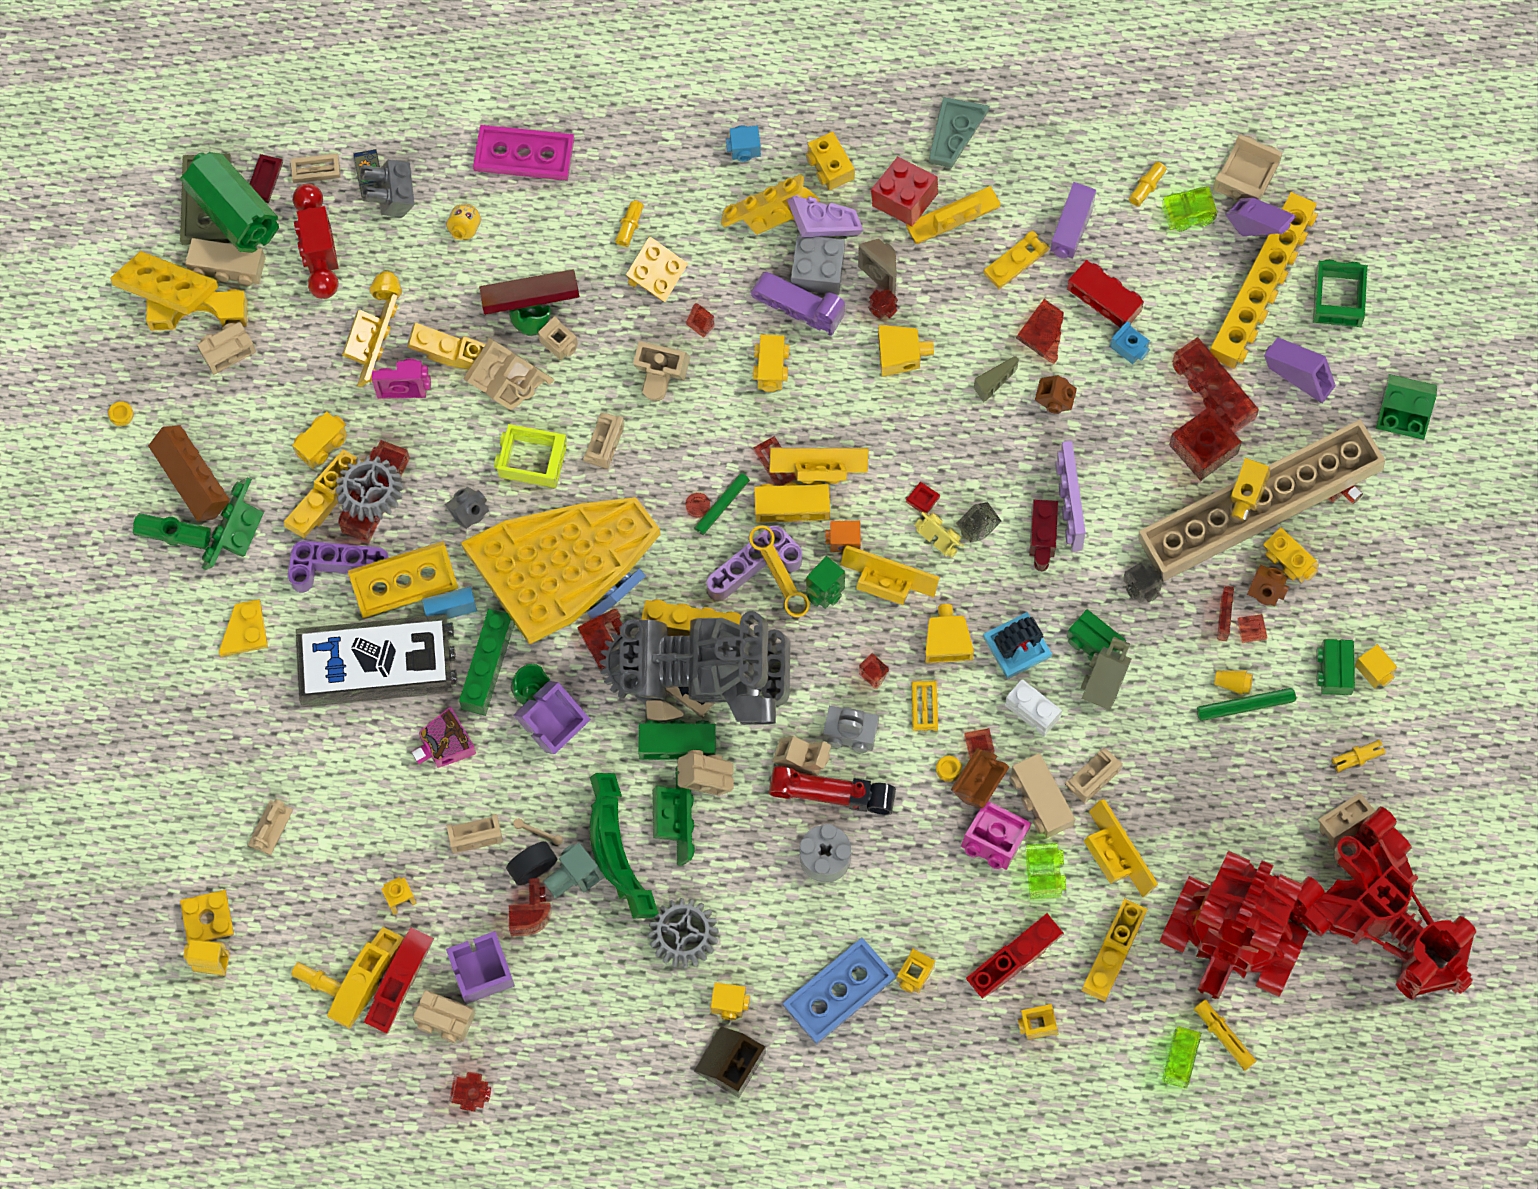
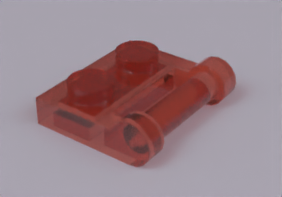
[577,609,623,671]

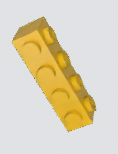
[641,599,742,636]

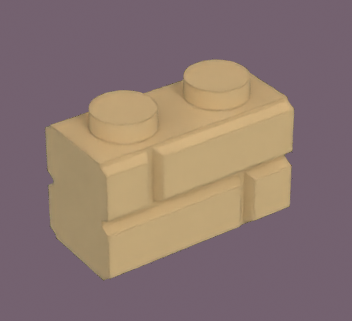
[197,321,256,375]
[677,750,734,796]
[413,990,476,1043]

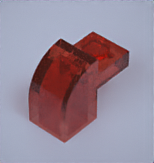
[509,878,552,936]

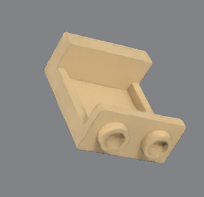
[1213,134,1282,201]

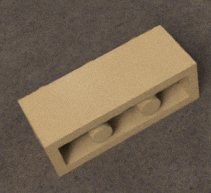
[185,238,266,286]
[1010,753,1075,839]

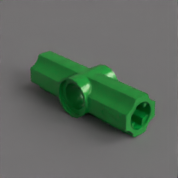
[133,513,211,550]

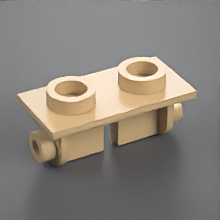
[248,799,293,855]

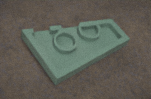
[929,97,990,168]

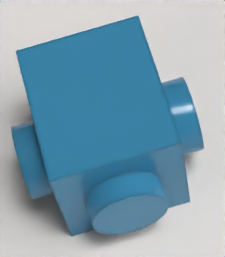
[726,125,761,162]

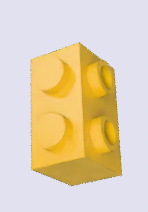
[805,131,855,191]

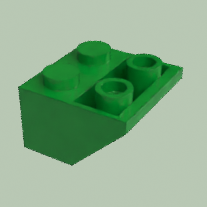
[1376,374,1437,440]

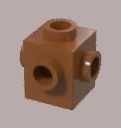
[1035,375,1077,414]
[1247,565,1289,607]

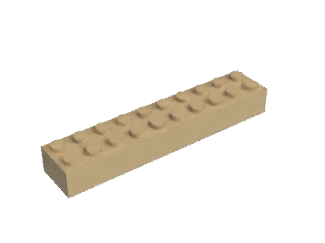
[1139,419,1386,582]

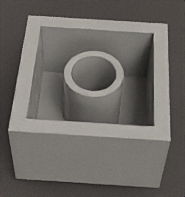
[791,235,845,295]

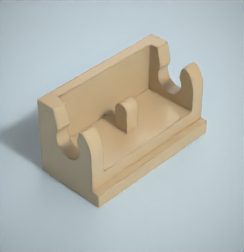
[583,413,624,469]
[1065,748,1123,804]
[1318,793,1375,850]
[446,814,503,854]

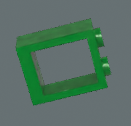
[1313,259,1368,327]

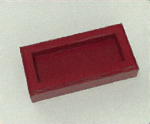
[249,154,283,203]

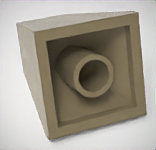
[858,239,897,297]

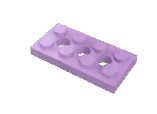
[1055,441,1086,551]

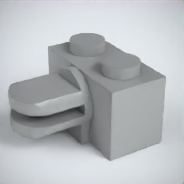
[823,705,879,753]

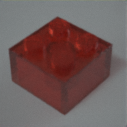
[1169,406,1242,481]

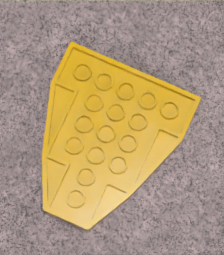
[461,497,661,645]

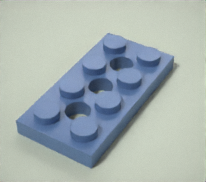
[783,938,896,1045]

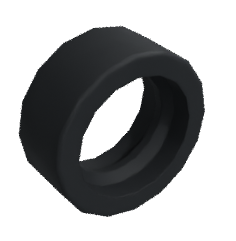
[506,841,558,886]

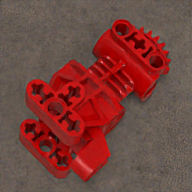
[1289,806,1477,1000]
[1159,850,1309,999]

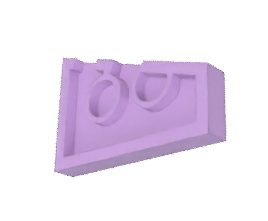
[787,195,863,237]

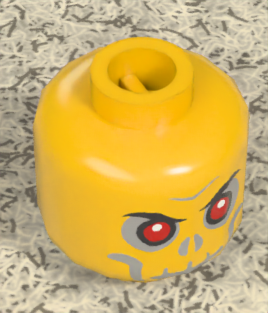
[446,204,481,240]

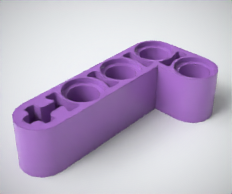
[751,272,845,336]
[288,541,389,593]

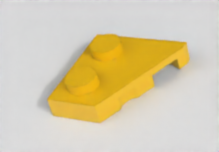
[219,599,268,657]

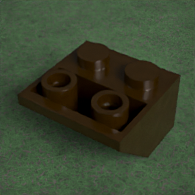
[694,1026,766,1098]

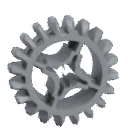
[335,455,404,522]
[648,898,719,968]

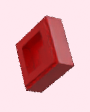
[906,481,940,513]

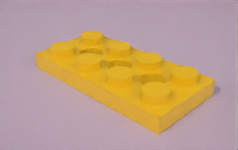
[110,251,218,315]
[348,541,458,618]

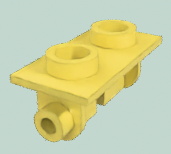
[914,512,965,558]

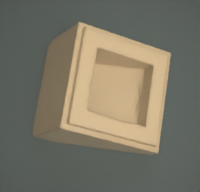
[646,700,683,720]

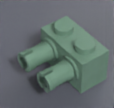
[543,843,604,899]

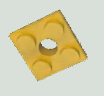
[180,890,234,944]

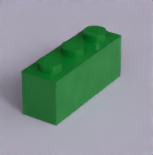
[638,720,716,760]

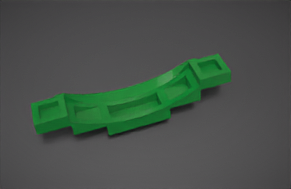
[589,773,659,919]

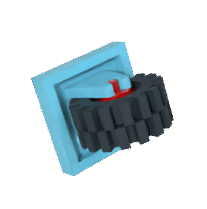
[983,612,1052,679]

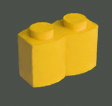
[183,939,230,976]

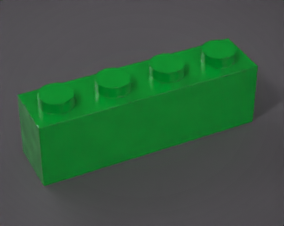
[459,609,515,716]

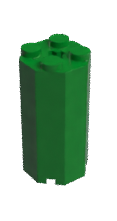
[180,152,279,253]

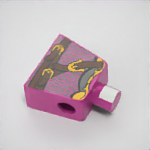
[411,707,477,768]

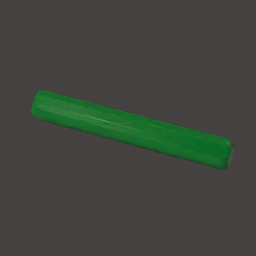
[1197,688,1296,721]

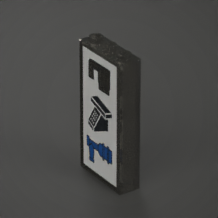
[296,614,458,707]

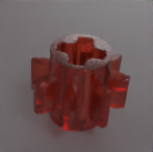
[868,289,898,319]

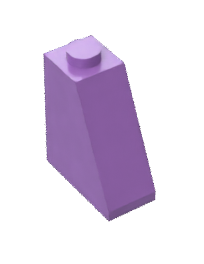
[1050,182,1096,259]
[1264,337,1336,403]

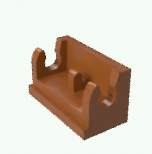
[951,748,1009,808]

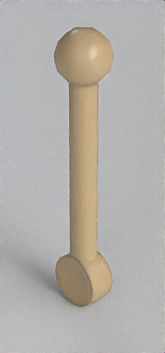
[513,818,563,845]

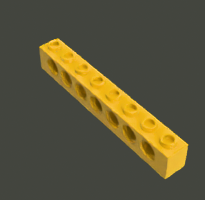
[1208,192,1318,369]

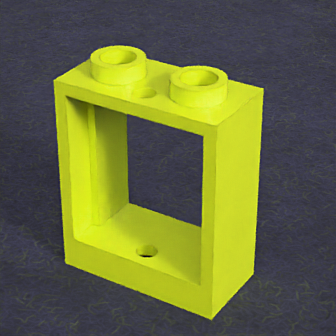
[494,424,567,488]

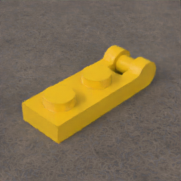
[983,230,1050,290]

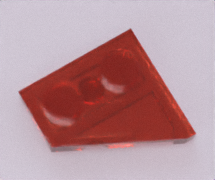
[1016,299,1064,364]

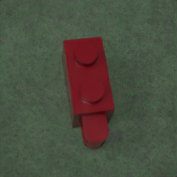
[1029,499,1058,572]

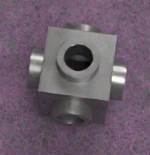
[445,486,489,529]

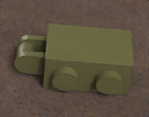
[1080,637,1132,710]

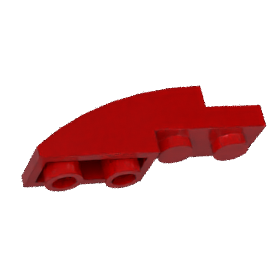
[966,913,1064,999]
[363,927,434,1034]

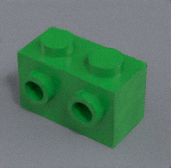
[806,556,845,609]

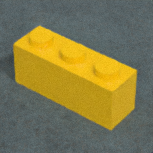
[754,482,830,523]

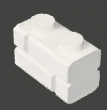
[1005,679,1062,737]

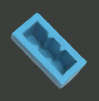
[422,586,477,622]

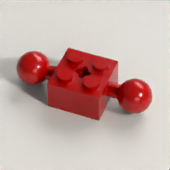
[292,184,339,299]

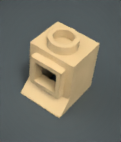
[538,316,578,360]

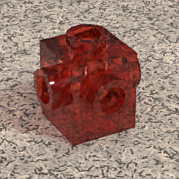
[449,1072,491,1112]

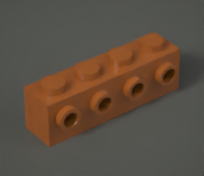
[148,425,230,522]

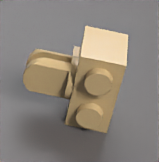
[633,341,691,401]

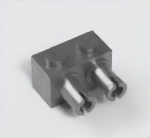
[359,159,415,217]

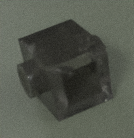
[956,502,1002,543]
[1123,560,1163,603]

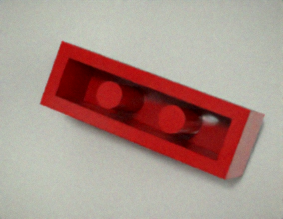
[1067,260,1144,328]

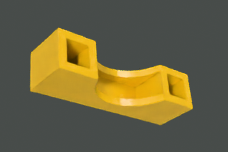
[146,289,247,331]

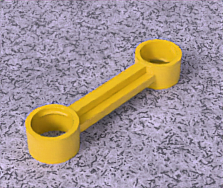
[748,525,810,617]

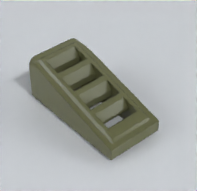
[974,356,1019,403]

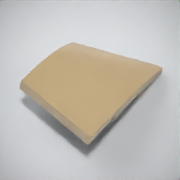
[463,338,554,410]

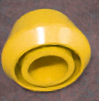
[369,271,402,300]

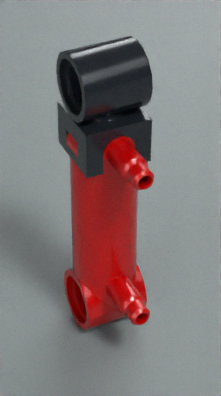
[768,767,896,815]

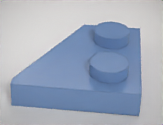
[587,568,646,620]

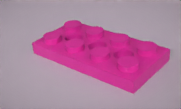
[473,125,575,181]

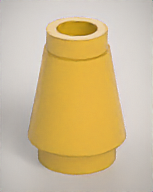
[1214,670,1253,695]

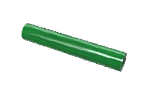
[694,473,750,535]

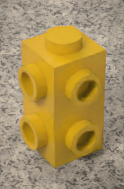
[753,334,789,392]
[292,411,347,469]
[1263,527,1319,584]

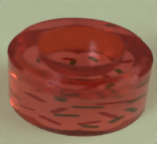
[685,493,710,518]

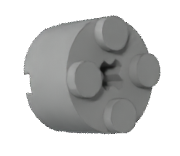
[800,824,851,882]

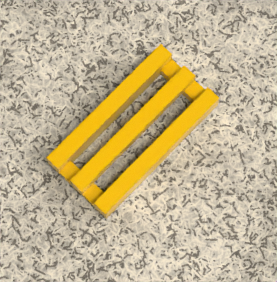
[911,681,938,731]

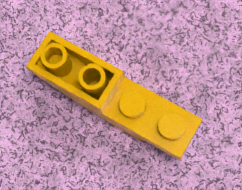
[407,322,486,370]
[284,449,363,539]
[1081,898,1148,1002]
[327,927,404,1029]

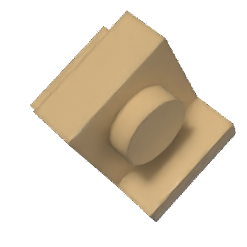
[772,736,831,775]

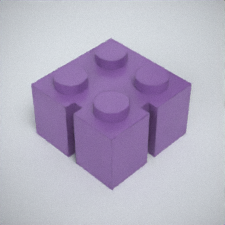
[513,681,591,754]
[446,931,515,1004]

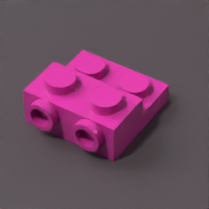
[372,359,431,399]
[961,801,1032,870]

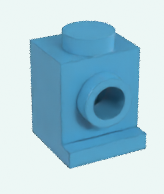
[1110,321,1150,364]

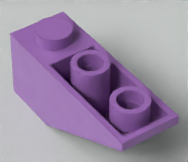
[1225,198,1295,236]

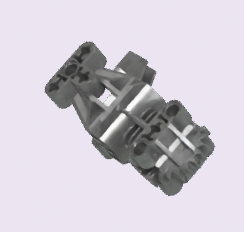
[599,611,790,725]

